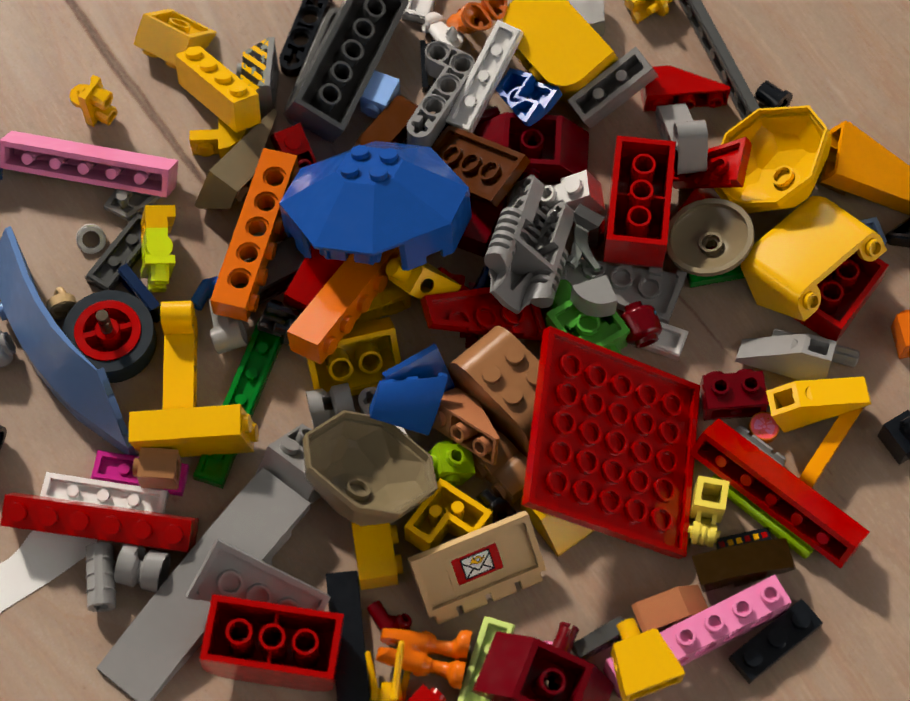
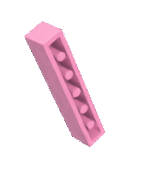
[0,131,178,198]

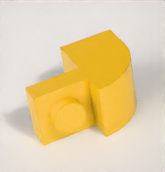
[189,118,250,160]

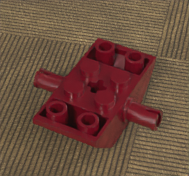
[475,112,589,183]
[472,622,614,701]

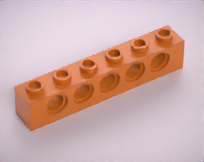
[210,148,300,322]

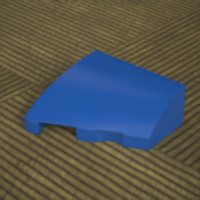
[495,68,563,126]
[369,372,448,436]

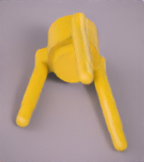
[365,640,411,701]

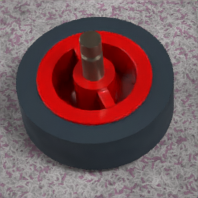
[62,290,157,383]

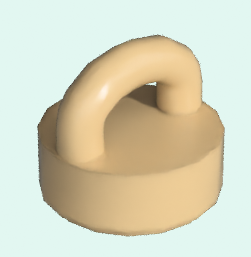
[46,286,77,320]

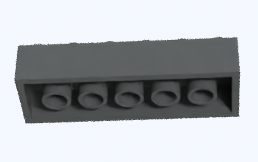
[283,0,409,144]

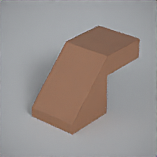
[631,585,708,633]

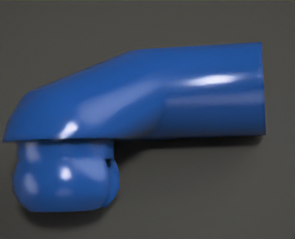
[191,276,218,311]

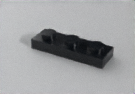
[728,599,823,684]

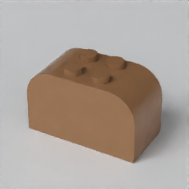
[448,326,539,457]

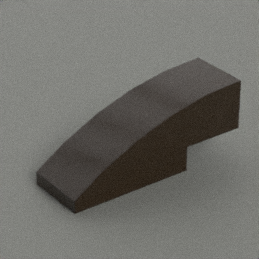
[691,538,796,593]

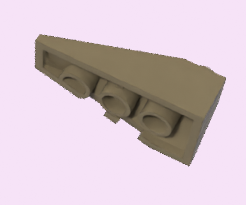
[195,108,278,209]

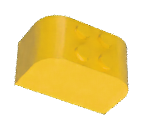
[503,0,619,104]

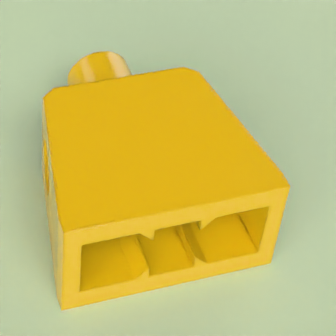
[386,254,462,300]
[611,618,685,701]

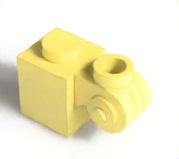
[688,475,730,548]

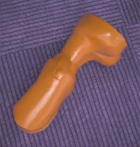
[446,0,508,35]
[376,628,472,690]

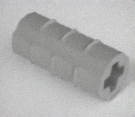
[85,542,117,612]

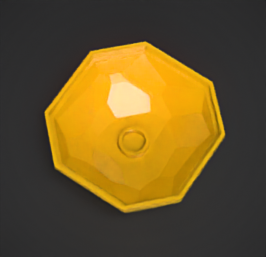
[714,105,832,213]

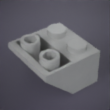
[256,424,321,504]

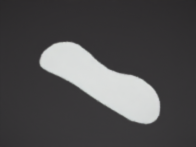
[0,530,97,613]

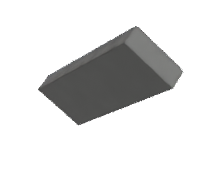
[85,212,143,291]

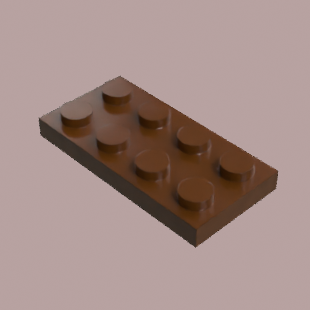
[431,125,531,208]

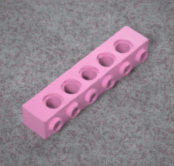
[603,575,792,698]

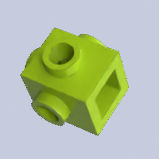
[428,441,476,487]

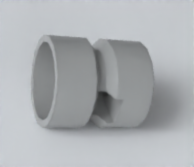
[306,382,355,428]
[114,543,171,593]

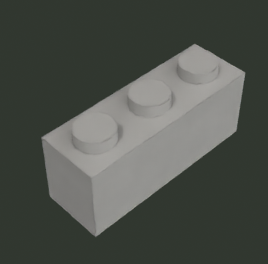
[568,47,659,128]

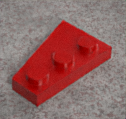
[672,137,752,189]

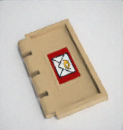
[407,510,546,625]

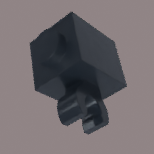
[877,410,910,465]

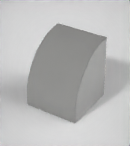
[570,275,618,317]

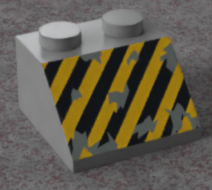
[236,37,279,116]

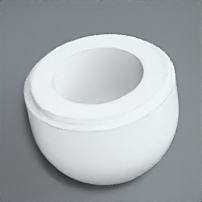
[76,224,106,254]

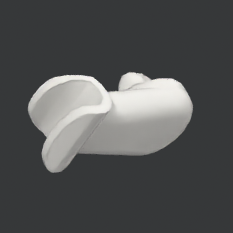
[422,12,464,49]

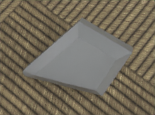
[104,189,161,221]

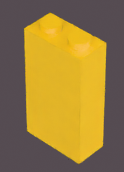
[128,404,259,457]

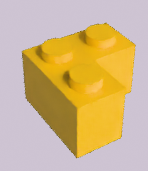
[404,478,493,551]

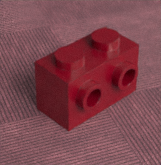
[700,369,769,421]

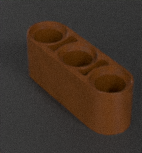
[353,95,418,147]

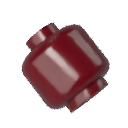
[620,301,662,348]

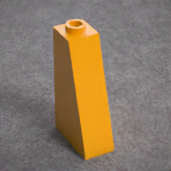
[821,120,910,215]

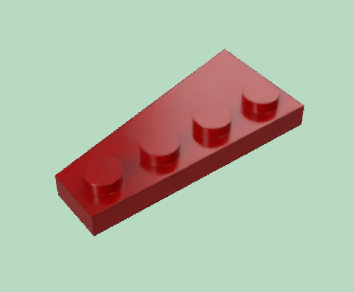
[420,287,546,341]

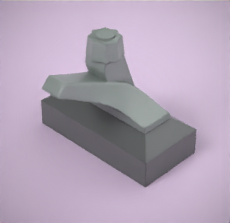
[566,203,605,272]

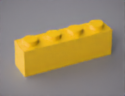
[175,46,261,133]

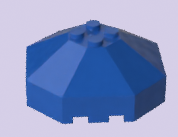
[279,141,472,271]

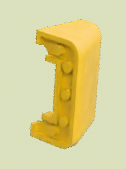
[741,195,887,321]

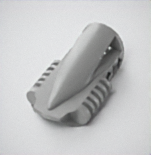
[484,175,574,314]

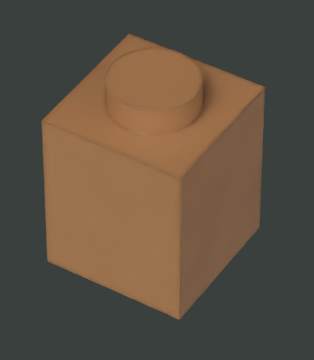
[133,447,182,490]

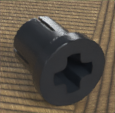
[754,80,793,108]

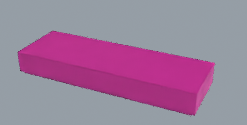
[91,450,190,496]

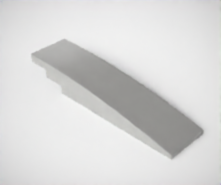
[97,467,311,701]

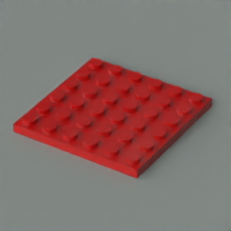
[522,326,700,560]

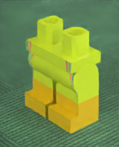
[140,205,176,292]

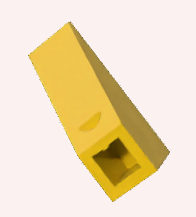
[766,376,872,433]

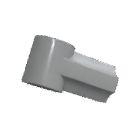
[209,300,248,354]

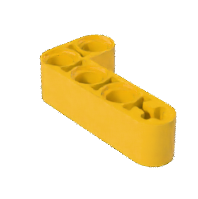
[160,300,198,409]

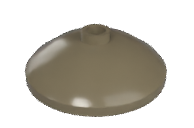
[666,198,755,277]

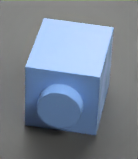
[360,70,400,119]

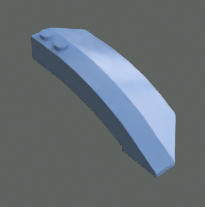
[0,226,137,456]

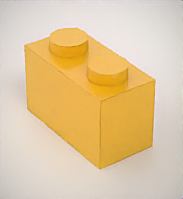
[351,522,403,590]

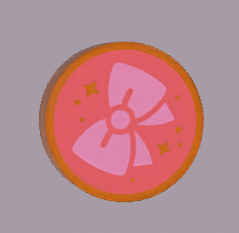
[748,412,780,444]

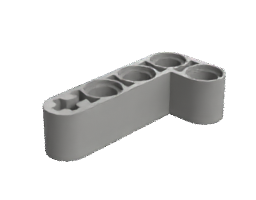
[407,41,475,147]
[656,103,708,175]

